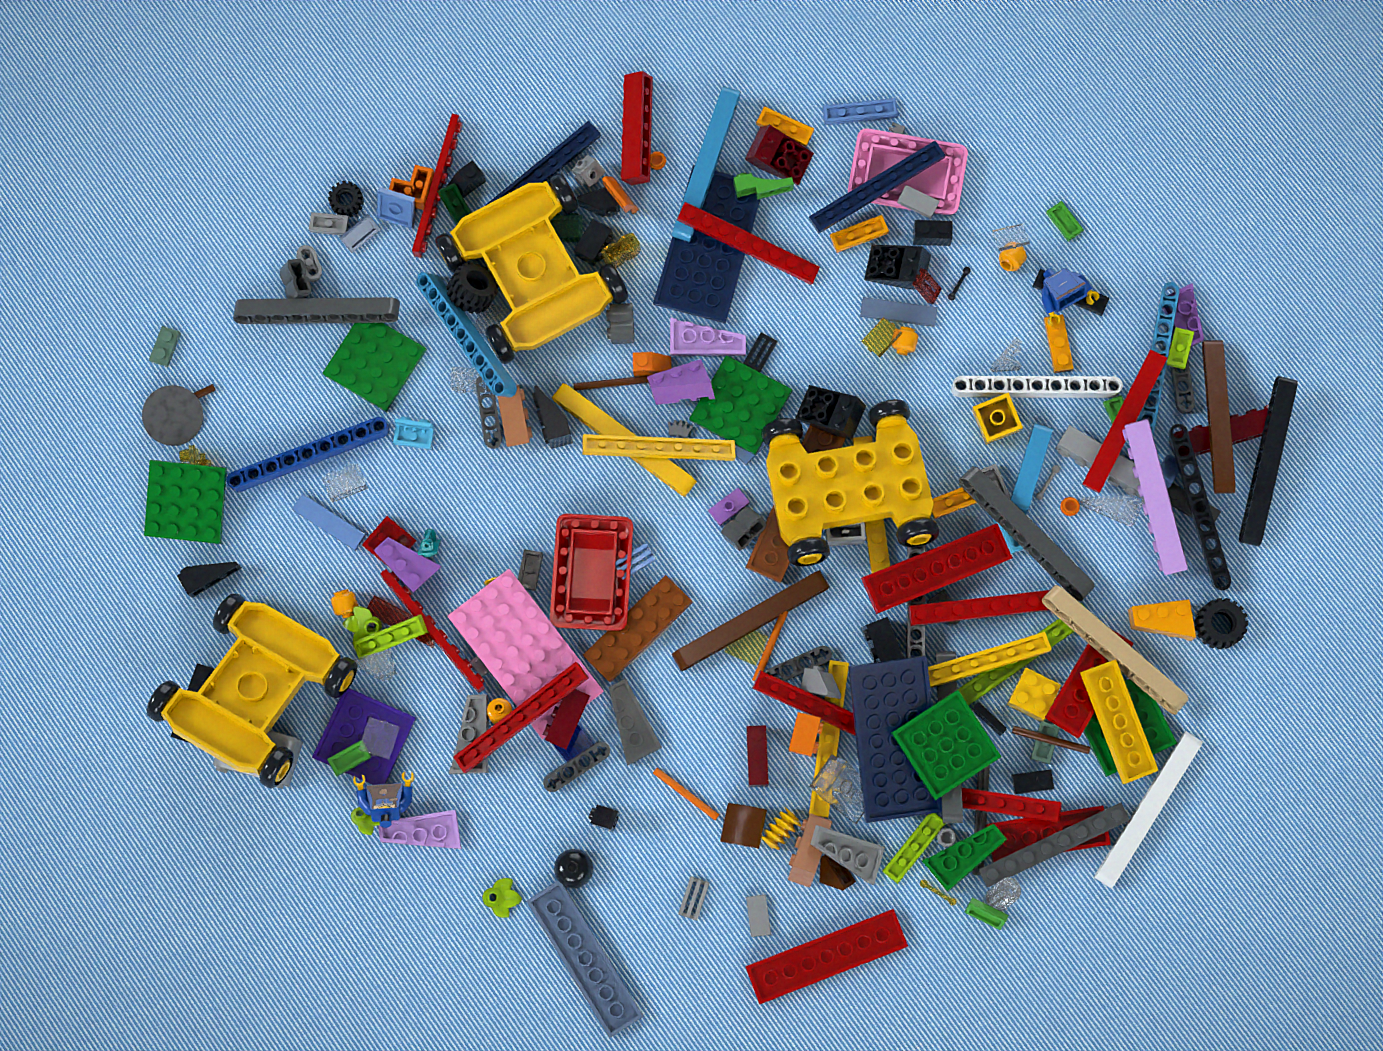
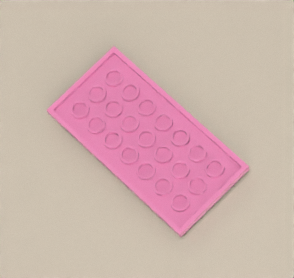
[447,569,604,739]

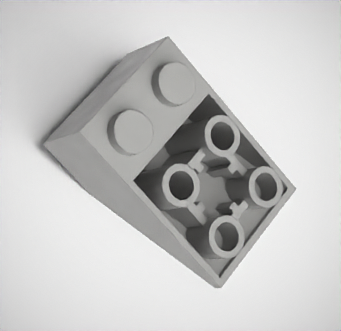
[825,522,866,546]

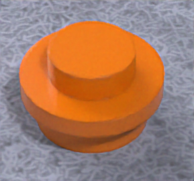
[650,151,666,170]
[1060,497,1080,516]

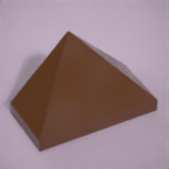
[820,855,856,891]

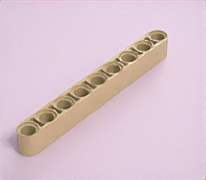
[1042,585,1189,715]

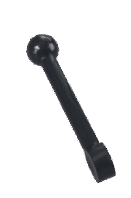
[948,267,971,301]

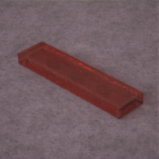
[367,595,439,648]

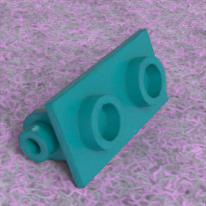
[418,529,441,557]

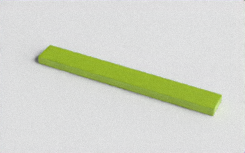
[957,602,1085,706]

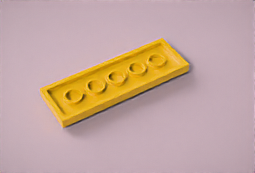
[1080,659,1159,784]

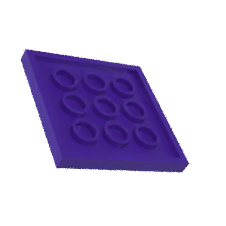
[312,688,417,785]

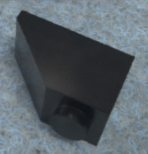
[447,160,486,198]
[577,187,620,217]
[588,804,620,833]

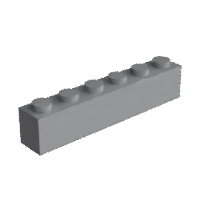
[1055,425,1145,504]

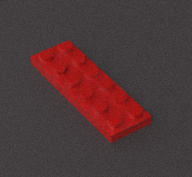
[1044,628,1134,738]
[986,805,1111,863]

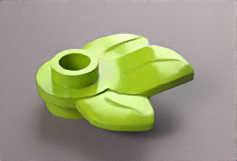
[342,606,382,642]
[350,807,380,835]
[482,878,522,918]

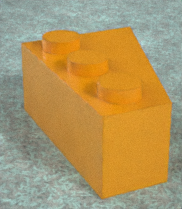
[1128,599,1196,641]

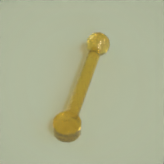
[920,880,957,906]

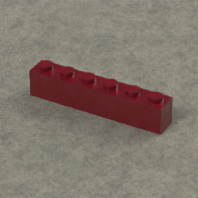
[1169,404,1269,457]

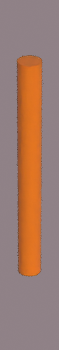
[752,611,788,681]
[653,767,720,820]

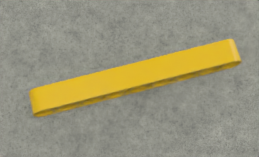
[551,383,697,497]

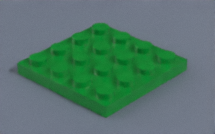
[322,323,427,412]
[689,355,792,456]
[144,460,227,544]
[1083,679,1177,777]
[891,690,1001,800]

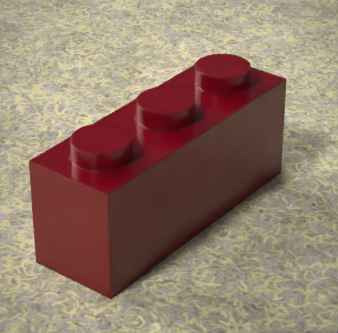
[542,689,590,749]
[746,725,769,787]

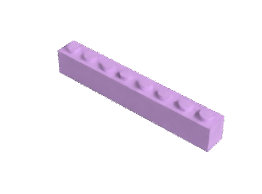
[1122,419,1188,575]

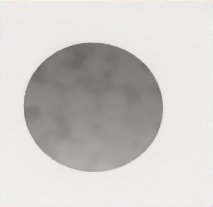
[142,385,203,446]

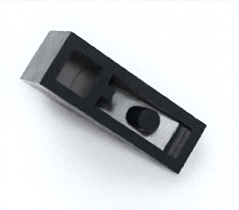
[177,562,242,598]

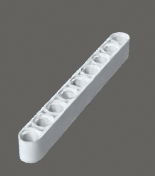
[951,376,1123,398]
[1094,731,1203,888]

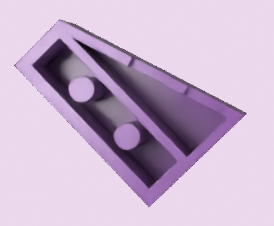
[647,359,715,405]

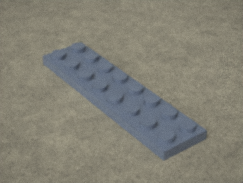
[526,881,644,1038]

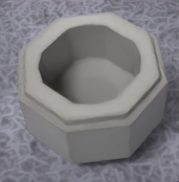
[937,828,956,848]

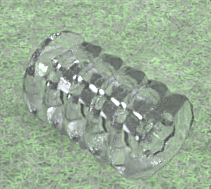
[983,877,1021,912]

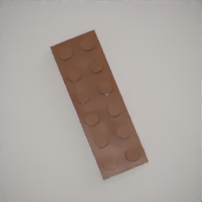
[583,575,693,683]

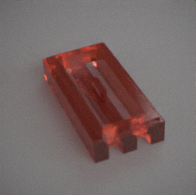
[912,268,942,304]

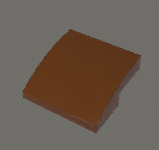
[720,803,767,849]

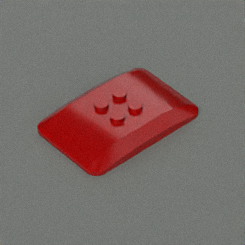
[550,514,633,631]

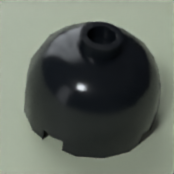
[554,849,593,889]

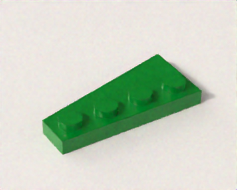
[922,824,1008,892]

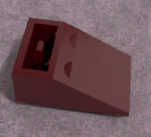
[745,124,814,185]

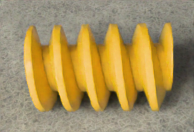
[761,807,802,850]

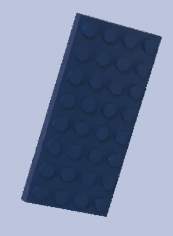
[653,165,761,324]
[848,655,942,823]

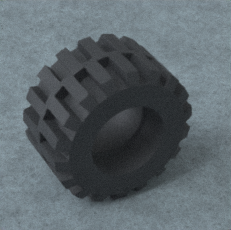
[447,263,499,314]
[1195,598,1248,649]

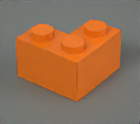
[389,165,434,210]
[788,712,824,757]

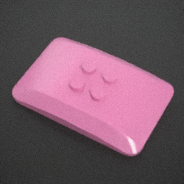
[848,128,968,215]

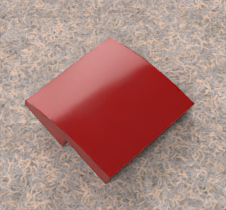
[362,516,417,566]

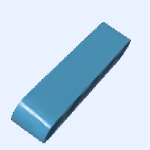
[1010,423,1053,515]

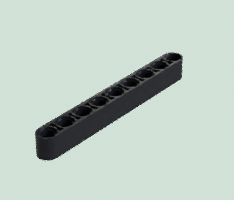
[1239,376,1298,547]
[1168,424,1231,590]

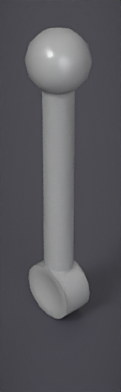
[1036,465,1060,500]

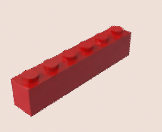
[620,71,653,186]

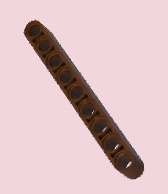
[1202,340,1236,494]
[671,570,830,672]

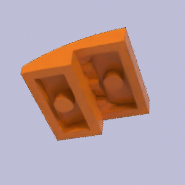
[602,176,639,214]

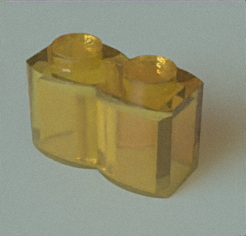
[601,233,641,268]

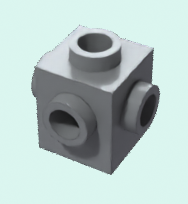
[572,155,605,187]

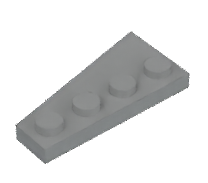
[449,694,489,774]
[810,825,885,885]

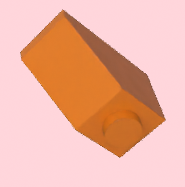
[633,352,672,377]

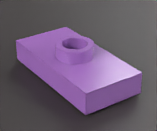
[708,488,750,526]

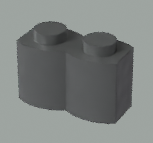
[280,259,311,299]
[606,303,634,344]
[721,507,767,551]

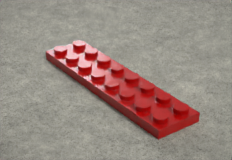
[861,523,1013,614]
[745,909,908,1005]

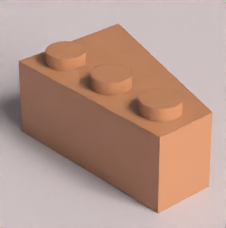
[497,385,533,447]
[788,813,832,888]

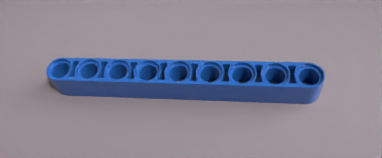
[226,417,390,492]

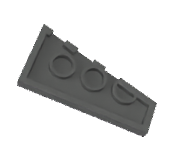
[609,678,662,766]

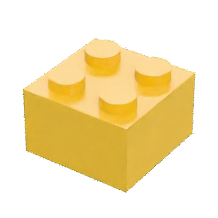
[972,392,1023,444]
[1006,667,1061,722]

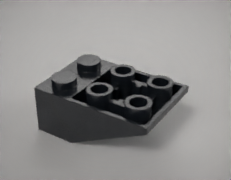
[864,245,931,290]
[532,385,573,449]
[795,385,866,440]

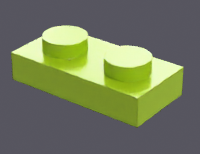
[1166,327,1194,369]

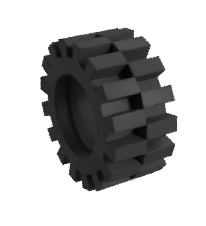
[328,181,364,217]

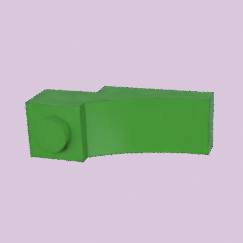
[733,173,794,200]

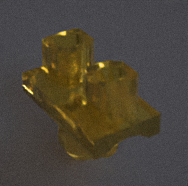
[179,445,211,466]

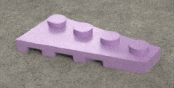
[670,317,746,356]
[378,810,462,849]

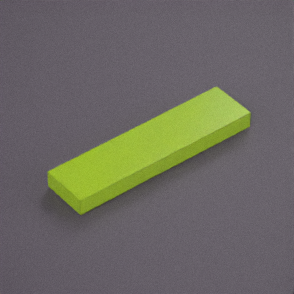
[352,615,428,660]
[882,813,946,884]

